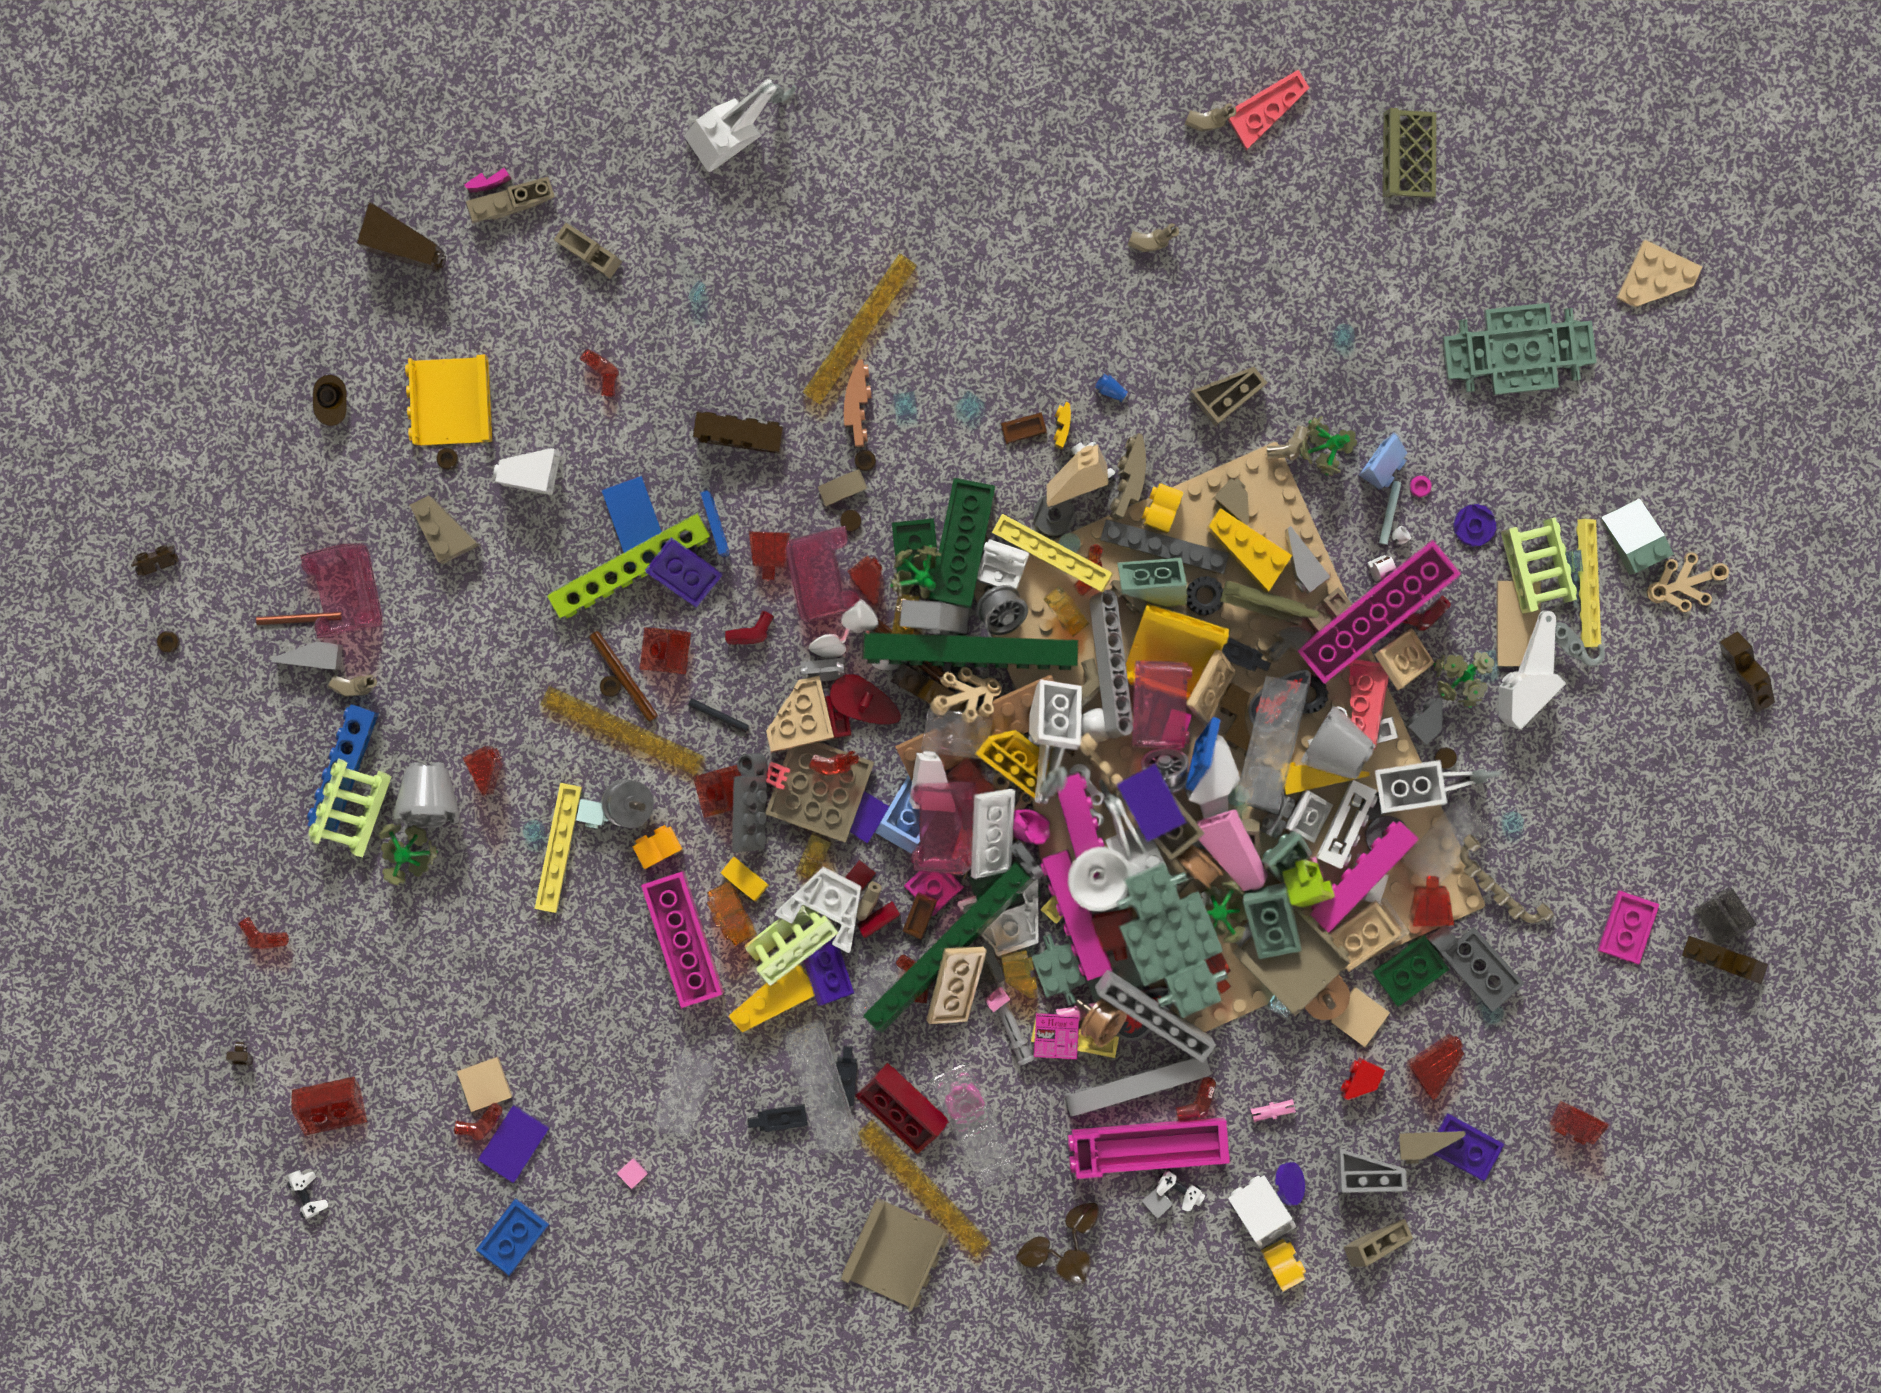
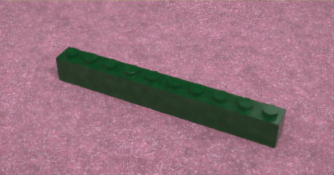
[862,633,1078,670]
[863,863,1034,1033]

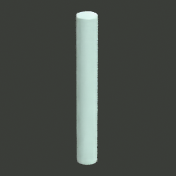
[1379,481,1401,545]

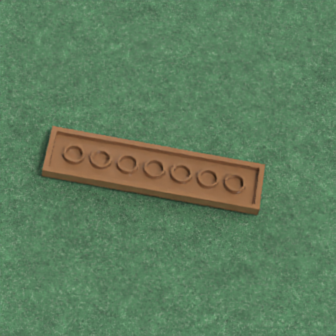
[895,674,1055,781]

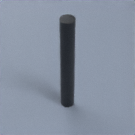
[688,698,749,733]

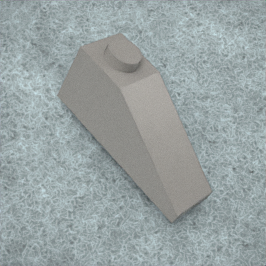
[1285,526,1330,594]
[272,638,343,670]

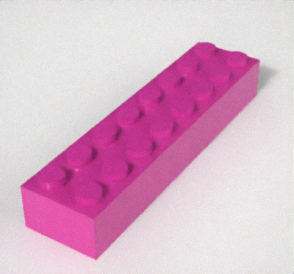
[1297,539,1461,684]

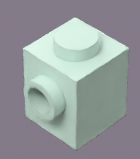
[576,799,608,829]

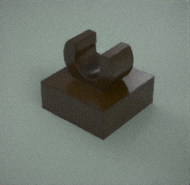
[226,1042,253,1066]

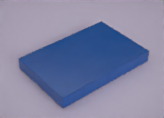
[701,490,730,557]
[1186,717,1220,791]
[476,1198,549,1276]

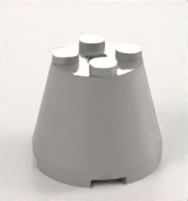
[1300,706,1376,780]
[394,762,459,828]

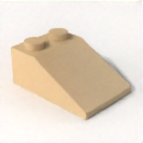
[1047,444,1108,507]

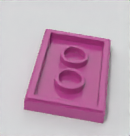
[1597,890,1660,965]

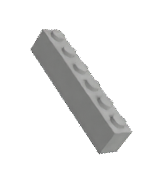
[1095,969,1216,1062]

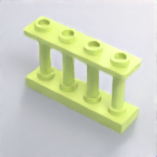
[1501,517,1577,614]
[309,759,391,857]
[744,905,838,986]

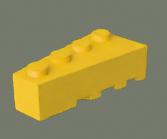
[1206,508,1292,592]
[728,963,815,1032]

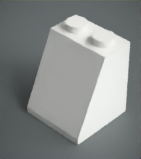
[493,448,561,495]
[1228,1176,1296,1250]

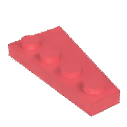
[1228,70,1309,151]
[1348,659,1389,750]

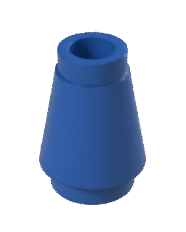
[1095,374,1128,402]

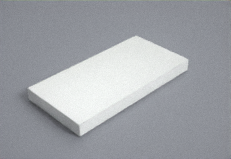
[971,789,1015,879]

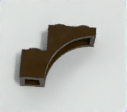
[1719,631,1775,713]
[891,663,968,720]
[1218,683,1266,761]
[1682,936,1768,984]

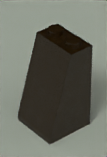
[357,202,446,273]

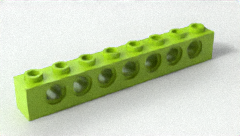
[547,512,710,619]

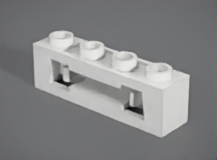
[1316,780,1378,869]

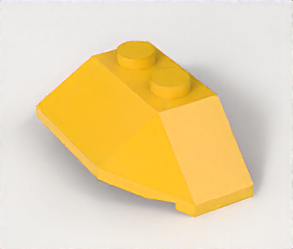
[976,730,1049,798]

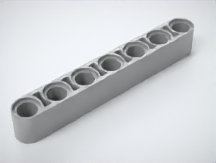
[1090,590,1133,739]
[1064,1056,1211,1116]

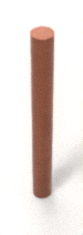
[256,612,342,625]

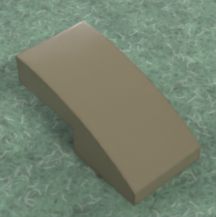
[818,469,868,506]
[1304,587,1352,632]

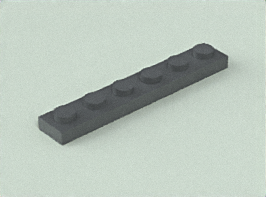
[1100,519,1229,574]

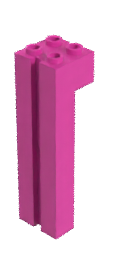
[1068,1118,1230,1179]

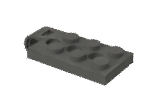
[732,753,767,853]
[1428,925,1525,1012]

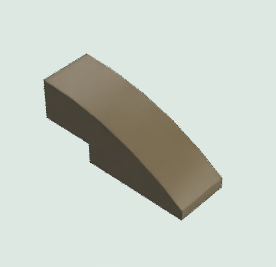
[554,223,622,279]

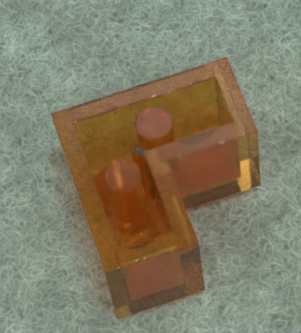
[707,881,757,946]

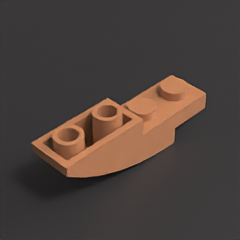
[844,359,872,448]

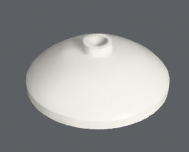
[1068,847,1132,911]

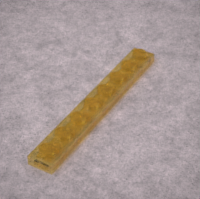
[802,253,917,405]
[540,686,704,776]
[857,1119,991,1258]

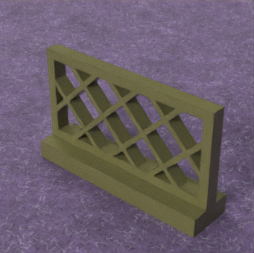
[1383,108,1436,198]
[1220,581,1320,625]

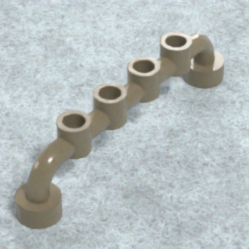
[1460,834,1555,923]

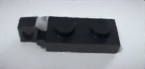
[1222,637,1271,672]
[832,1046,858,1107]
[747,1103,808,1132]

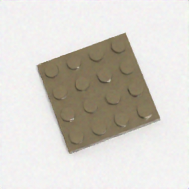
[765,742,875,843]

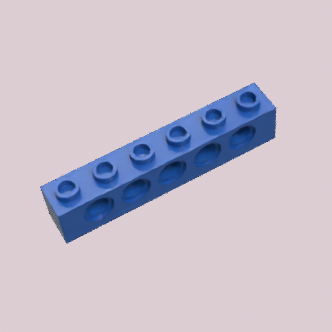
[307,704,379,832]

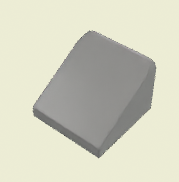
[1142,1187,1173,1219]

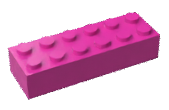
[641,871,724,1008]

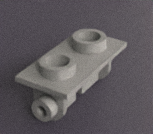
[801,658,845,681]
[1261,795,1296,839]

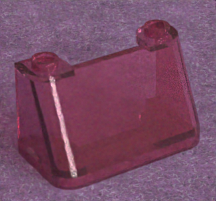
[786,526,860,623]
[300,543,383,639]
[1132,660,1192,748]
[911,782,977,874]

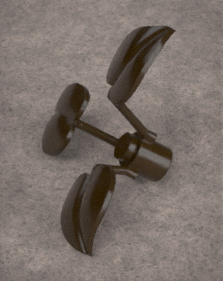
[1016,1203,1099,1285]

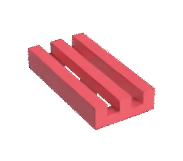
[766,762,790,789]

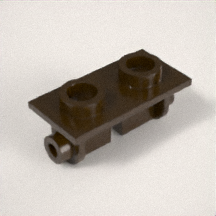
[131,545,179,576]

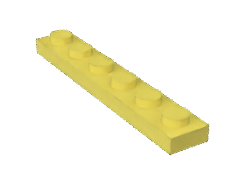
[992,514,1113,593]
[1576,519,1601,647]
[535,783,582,913]

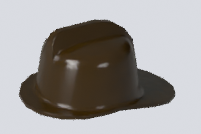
[313,375,347,426]

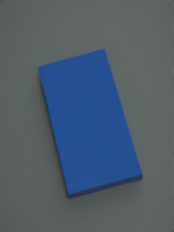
[601,476,666,570]

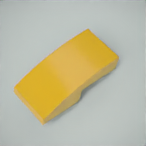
[1053,402,1071,449]
[720,856,769,902]

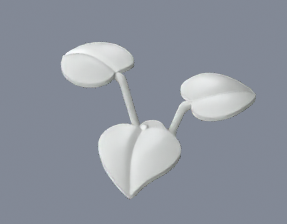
[809,600,907,670]

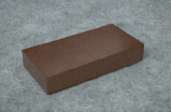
[1001,412,1047,444]
[902,892,938,940]

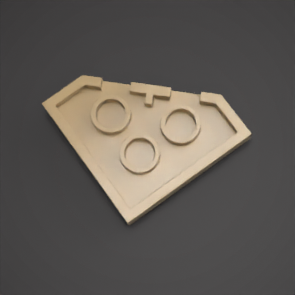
[1617,240,1702,307]
[766,676,834,753]

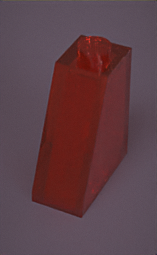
[1406,1034,1464,1100]

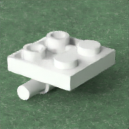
[977,539,1030,589]

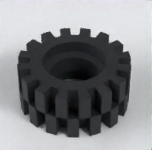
[1187,576,1224,615]
[1297,675,1329,714]

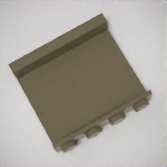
[1233,905,1351,1016]
[841,1198,949,1312]

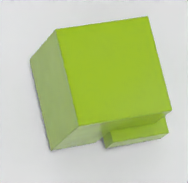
[1282,860,1335,908]

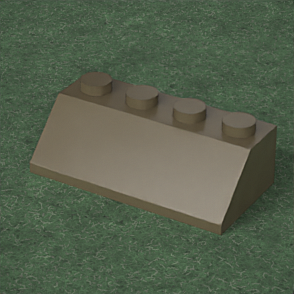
[1116,767,1205,860]

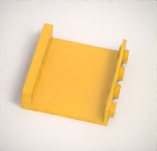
[405,354,492,446]
[1126,603,1229,702]

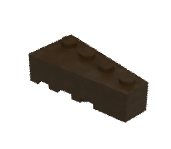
[693,412,784,454]

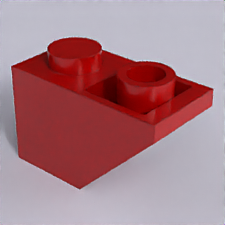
[1340,1057,1386,1100]

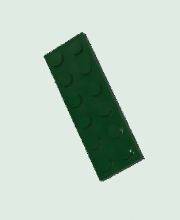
[929,478,996,609]

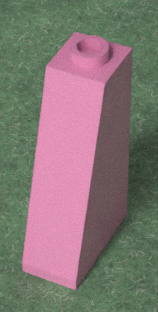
[1197,810,1268,891]

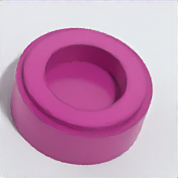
[1409,476,1432,497]

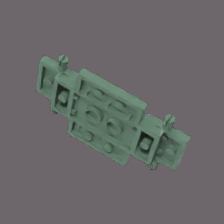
[1442,303,1597,395]
[1117,862,1228,1018]
[1031,905,1143,1005]

